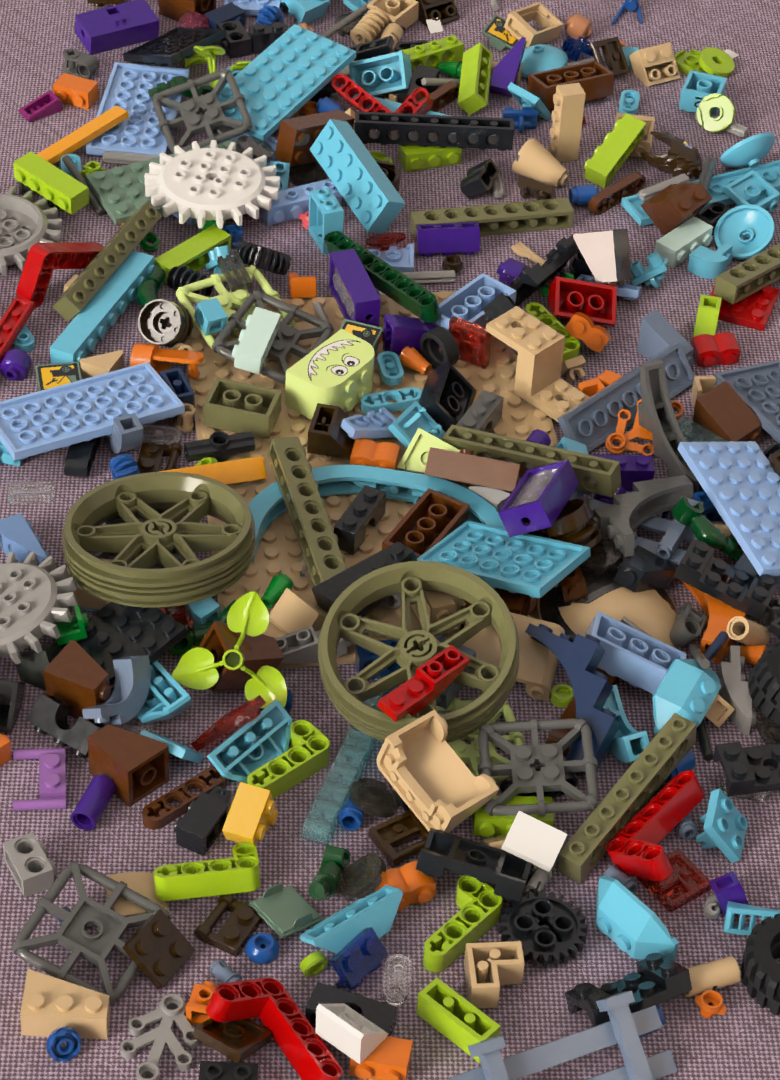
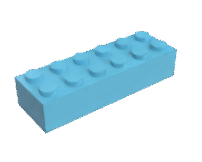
[309,119,406,234]

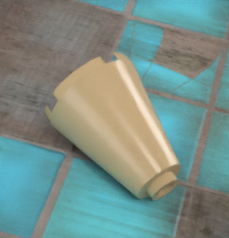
[512,137,569,187]

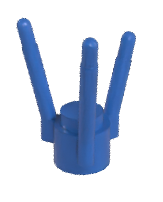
[611,0,643,25]

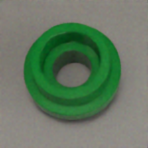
[139,232,160,252]

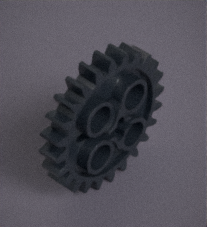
[498,890,588,969]

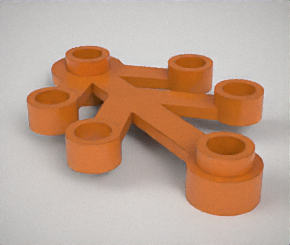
[606,399,683,456]

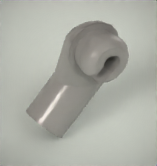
[703,894,722,919]

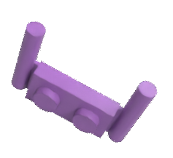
[13,747,66,811]

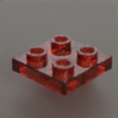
[449,316,492,369]
[636,849,711,913]

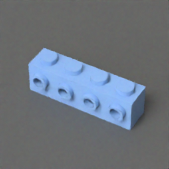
[258,178,342,226]

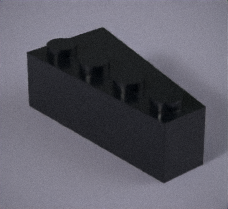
[312,542,417,617]

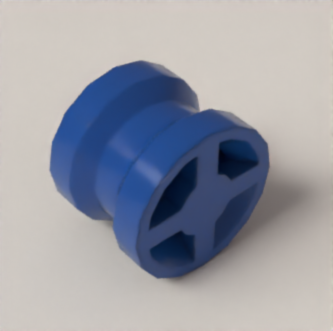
[222,224,243,249]

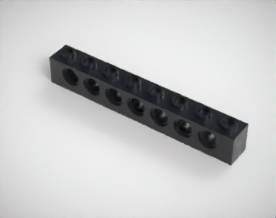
[354,111,514,151]

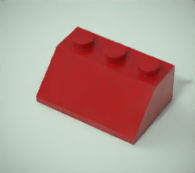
[548,276,617,326]

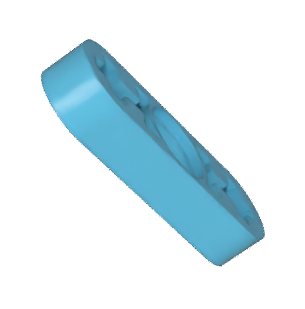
[360,387,422,415]

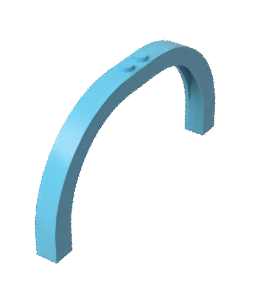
[248,465,505,562]

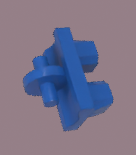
[502,107,538,133]

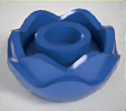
[245,933,280,965]
[46,1027,82,1062]

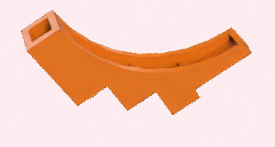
[670,557,746,664]

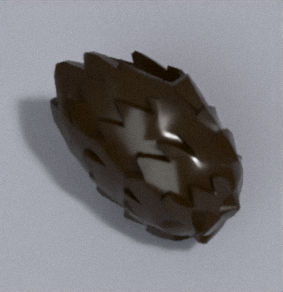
[640,131,702,179]

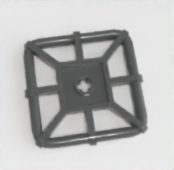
[152,69,253,154]
[212,291,334,384]
[477,718,599,817]
[12,861,170,1005]

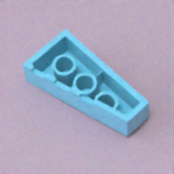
[281,0,331,24]

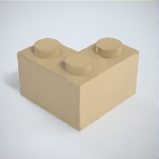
[464,941,525,1009]

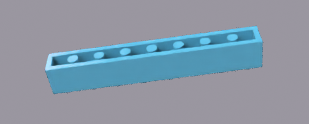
[49,250,156,365]

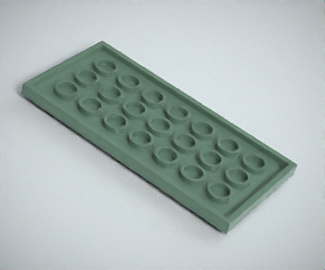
[86,140,243,226]

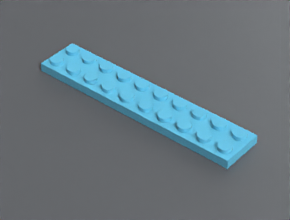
[621,160,780,227]

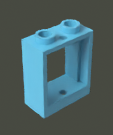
[308,187,344,255]

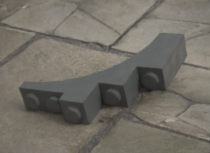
[638,360,704,493]
[591,475,693,557]

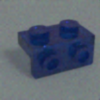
[562,35,594,62]
[330,927,389,990]

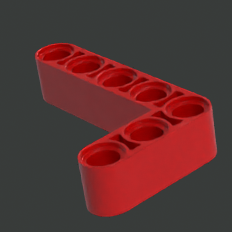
[331,74,433,131]
[16,242,104,308]
[605,770,705,881]
[206,978,343,1080]

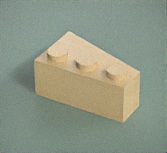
[20,969,110,1040]

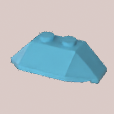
[652,659,721,735]
[136,660,191,723]
[207,699,292,784]
[595,875,679,961]
[300,885,403,957]

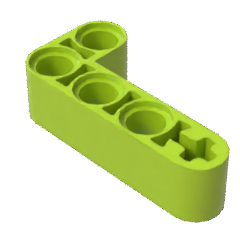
[525,302,580,363]
[247,720,330,799]
[153,842,261,901]
[423,875,502,973]

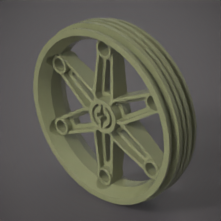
[62,472,256,608]
[318,561,519,743]

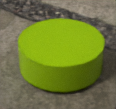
[550,684,574,708]
[299,951,328,977]

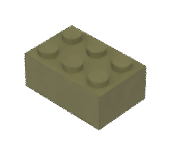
[203,377,282,439]

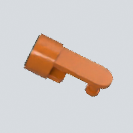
[130,343,204,379]

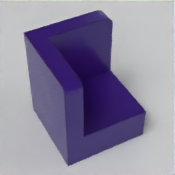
[709,871,749,916]

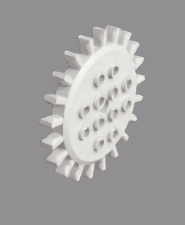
[145,140,280,229]

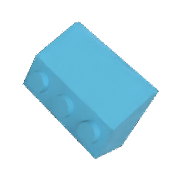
[349,51,412,98]

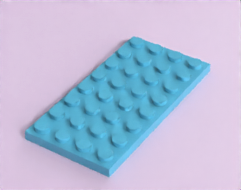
[201,24,356,142]

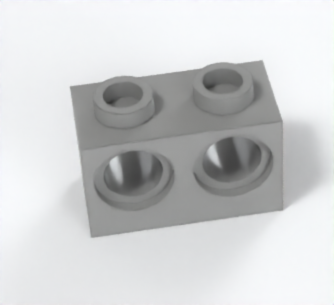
[3,832,57,898]

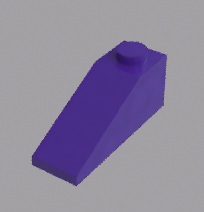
[489,37,526,97]

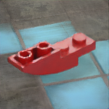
[378,645,470,722]

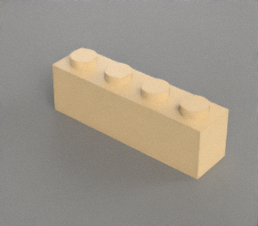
[548,83,586,162]

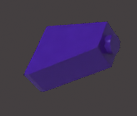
[383,314,439,356]

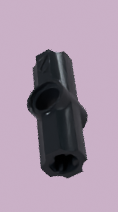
[184,431,255,462]

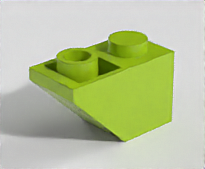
[693,294,722,337]

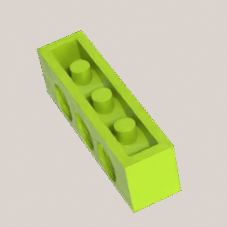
[398,35,464,71]

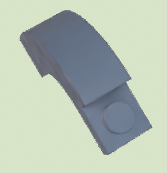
[104,413,143,454]
[82,655,151,725]

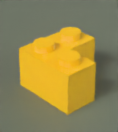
[222,782,278,846]

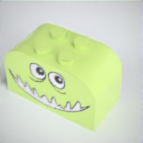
[285,329,375,420]

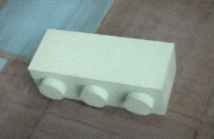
[655,216,713,268]
[232,307,281,374]

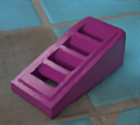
[18,90,63,122]

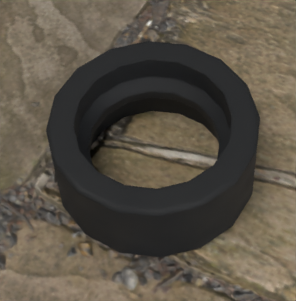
[420,327,460,369]

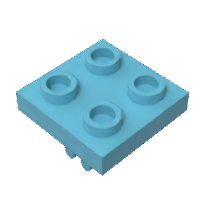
[387,401,445,449]
[696,788,748,863]

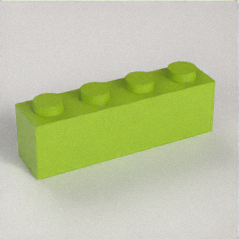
[457,42,493,115]
[584,113,646,188]
[13,151,89,215]
[154,225,231,284]

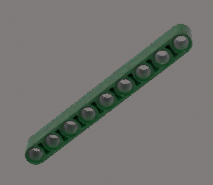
[324,231,441,323]

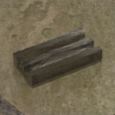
[217,253,252,292]

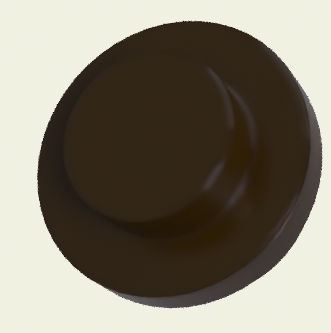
[442,255,463,273]

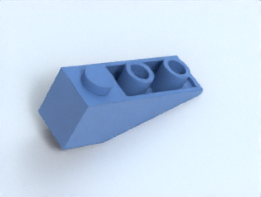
[0,513,50,566]

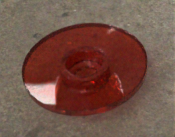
[365,233,406,251]

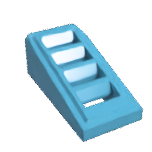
[723,901,780,935]

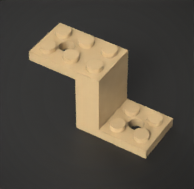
[486,306,590,422]

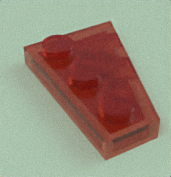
[191,695,266,751]

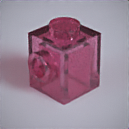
[179,11,209,28]

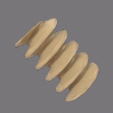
[350,8,389,45]

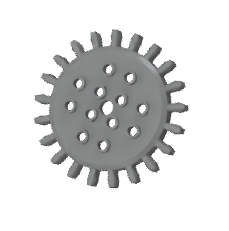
[0,186,62,276]
[0,552,78,665]

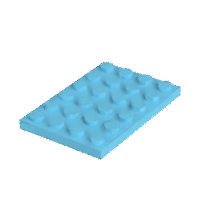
[417,520,591,598]

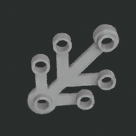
[120,994,200,1080]

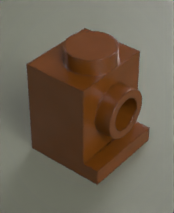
[558,566,588,602]

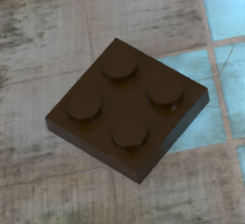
[122,909,196,989]
[193,1018,273,1063]

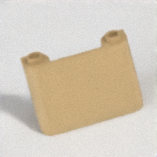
[462,612,565,701]
[376,710,499,833]

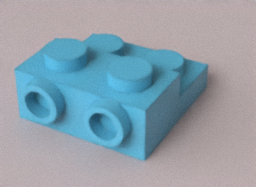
[723,170,780,212]

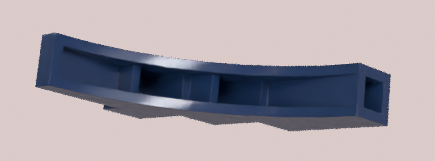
[525,623,621,775]

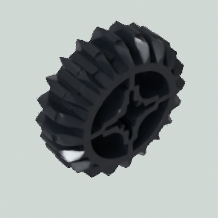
[235,241,291,275]

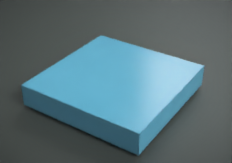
[507,82,551,121]
[140,730,204,764]

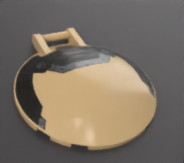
[537,559,678,647]

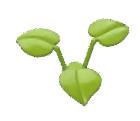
[184,46,252,88]
[172,591,288,709]

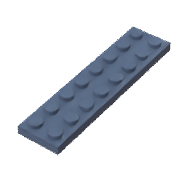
[557,342,694,453]

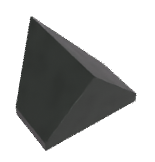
[15,641,63,690]

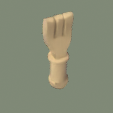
[511,242,546,266]

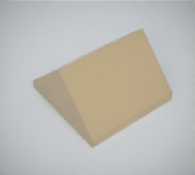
[269,588,328,635]

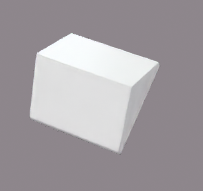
[501,811,567,872]
[316,1003,388,1064]

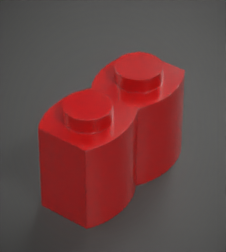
[691,332,741,367]

